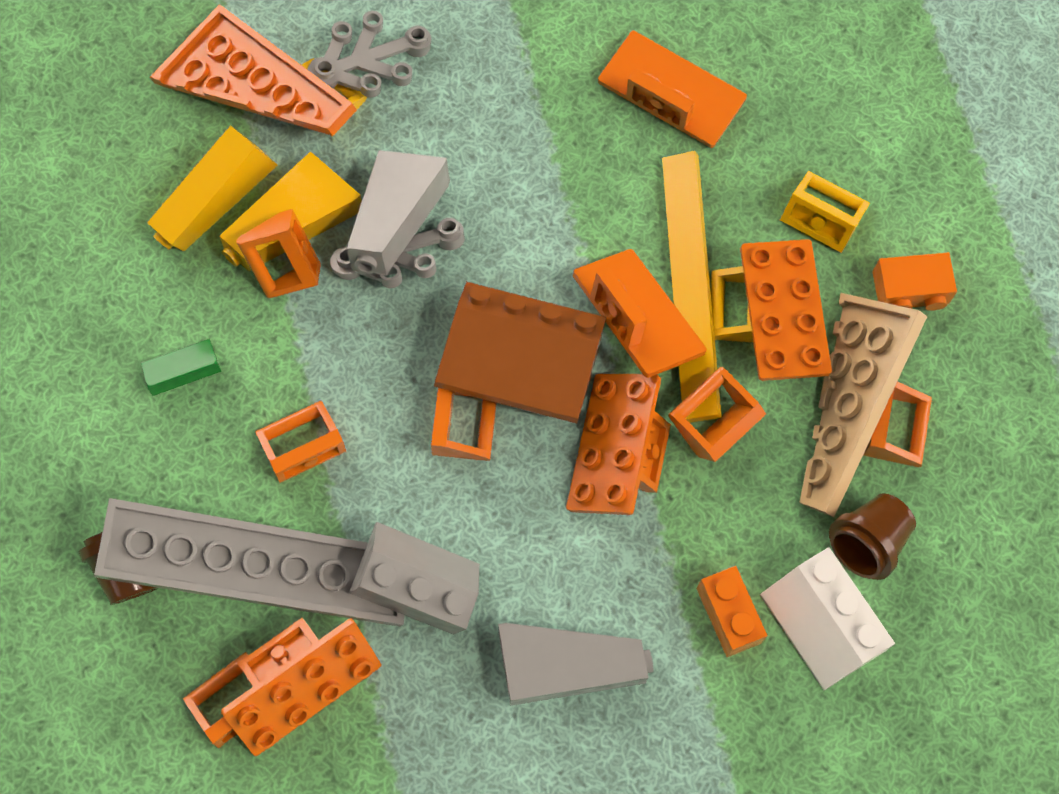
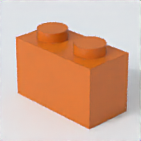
[872,252,957,311]
[696,566,768,657]

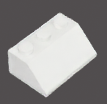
[760,547,895,690]

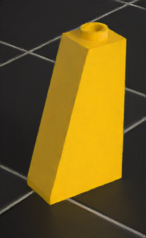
[147,125,278,251]
[220,151,362,271]

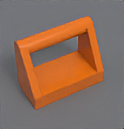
[236,209,321,298]
[668,367,766,462]
[863,381,932,467]
[431,388,497,461]
[255,400,346,483]
[183,652,248,748]

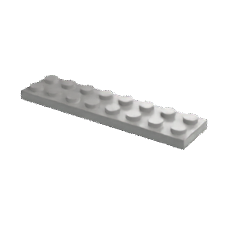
[94,498,405,627]

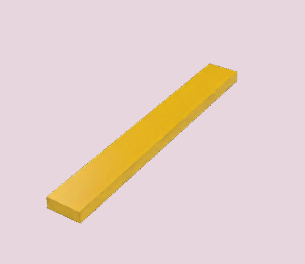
[662,151,722,423]

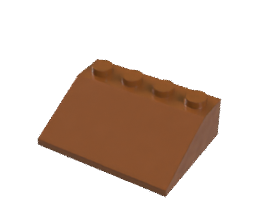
[434,281,606,424]

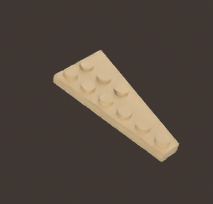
[799,293,927,517]

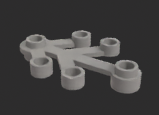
[308,11,431,98]
[330,218,465,288]

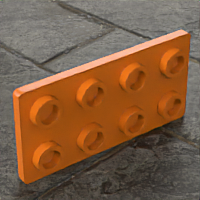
[598,30,747,148]
[740,239,832,381]
[573,249,707,378]
[566,374,671,515]
[221,618,382,756]

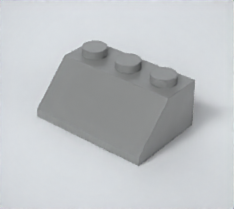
[349,522,480,635]

